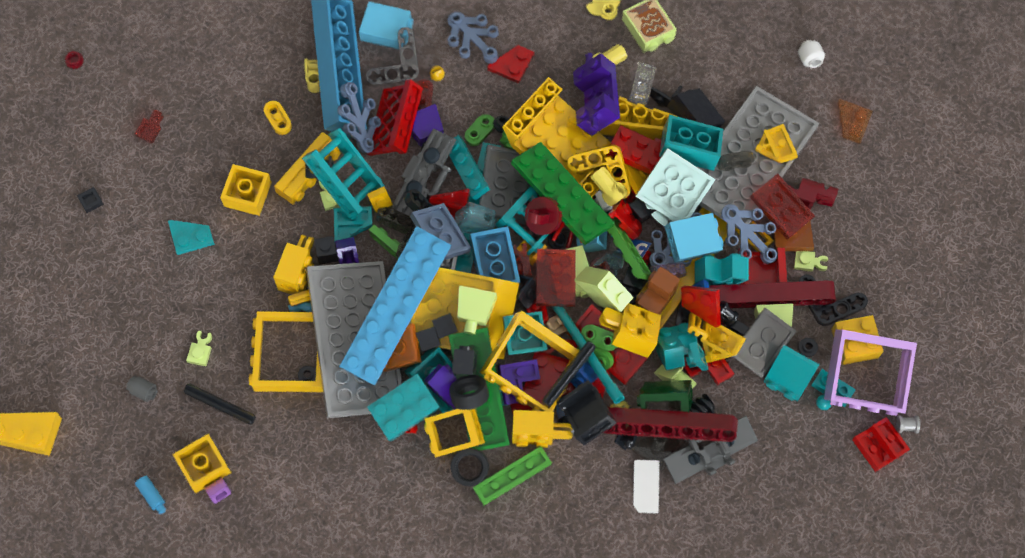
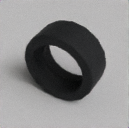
[449,375,489,410]
[450,448,489,486]

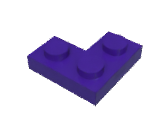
[498,360,540,405]

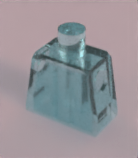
[455,202,499,234]

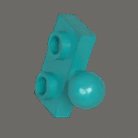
[811,368,856,410]

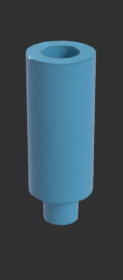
[135,476,166,514]

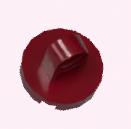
[525,196,562,235]

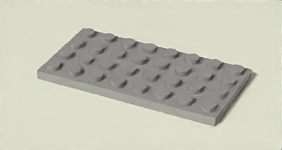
[697,86,819,230]
[306,261,402,418]

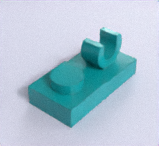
[686,342,709,371]

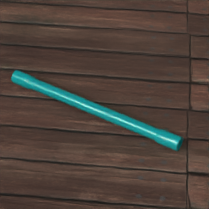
[537,279,625,404]

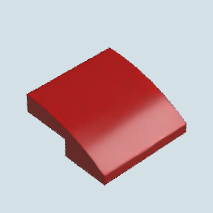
[852,417,910,472]

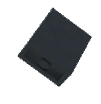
[557,380,617,446]

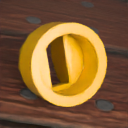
[430,66,445,81]

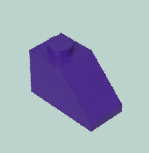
[335,237,359,264]
[423,364,457,410]

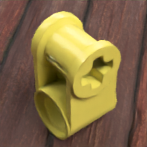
[304,58,320,93]

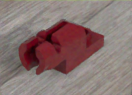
[775,178,839,209]

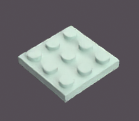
[635,148,715,221]

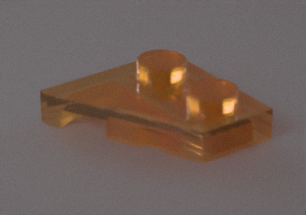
[837,99,873,144]

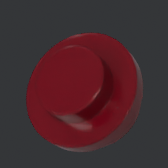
[65,51,84,69]

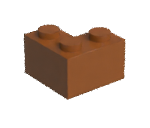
[635,266,680,315]

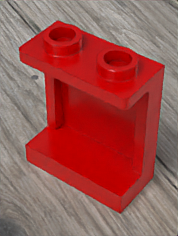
[737,248,787,284]

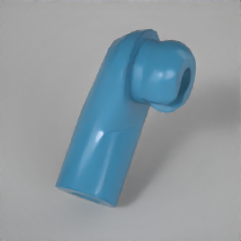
[288,302,312,312]

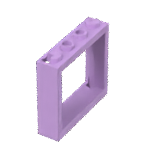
[824,329,917,416]

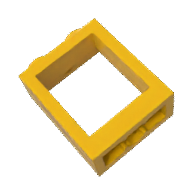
[424,409,485,457]

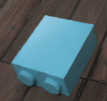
[359,2,414,49]
[665,213,723,263]

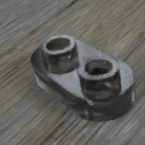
[717,151,755,171]

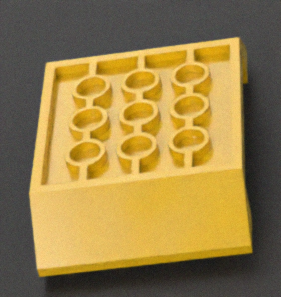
[503,77,619,197]
[409,267,519,360]

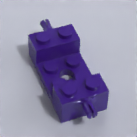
[573,53,620,136]

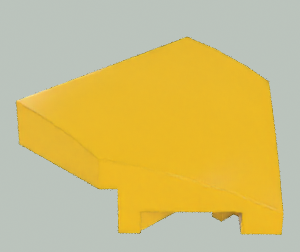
[755,124,798,163]
[700,324,746,363]

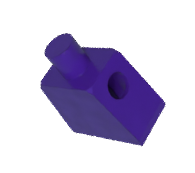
[411,104,444,147]

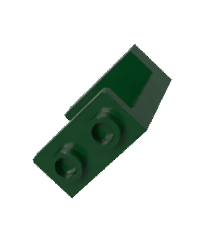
[637,380,693,412]

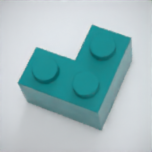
[695,253,749,285]
[655,323,698,370]

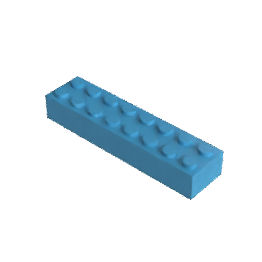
[311,0,367,138]
[339,226,451,385]

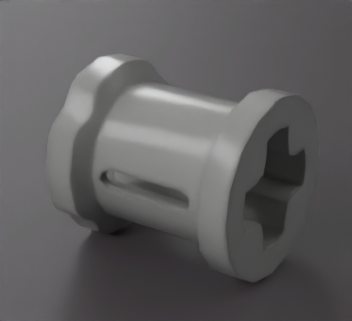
[896,415,920,433]

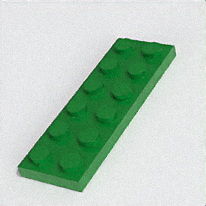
[511,142,615,246]
[449,328,510,451]

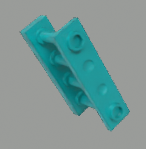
[302,128,386,218]
[495,186,549,256]

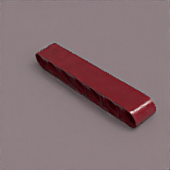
[709,280,836,309]
[603,407,738,442]

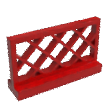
[366,79,423,156]

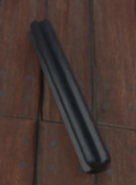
[542,341,596,407]
[184,383,256,425]

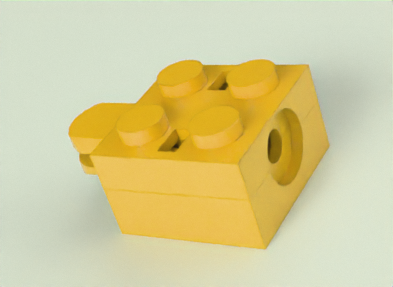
[273,235,314,294]
[599,303,661,358]
[512,410,573,448]

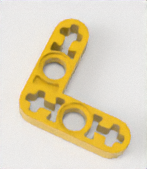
[567,145,631,199]

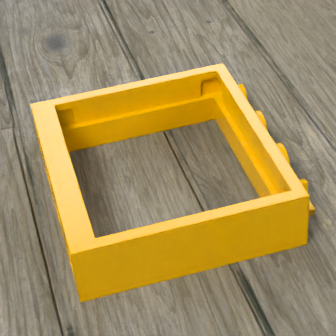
[249,311,323,392]
[480,311,579,412]

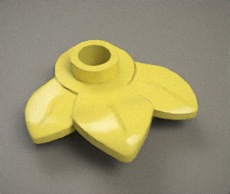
[586,0,620,20]

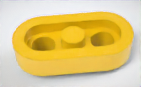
[264,101,292,135]

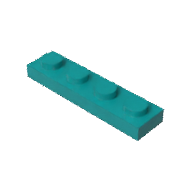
[449,135,490,201]

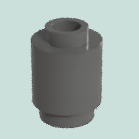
[126,376,158,402]

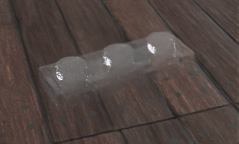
[629,62,656,105]

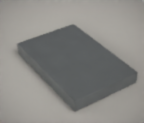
[732,308,796,378]

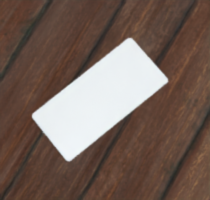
[633,460,659,513]

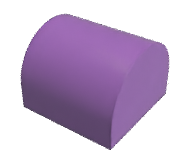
[204,477,231,504]

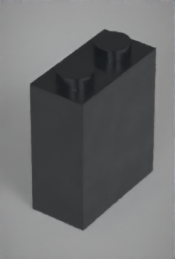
[667,88,726,128]

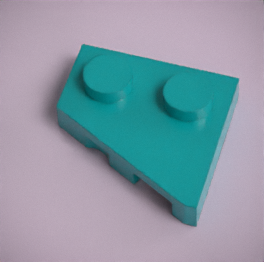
[334,206,373,245]
[168,220,215,255]

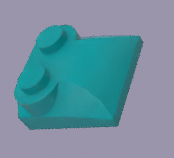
[503,311,547,356]

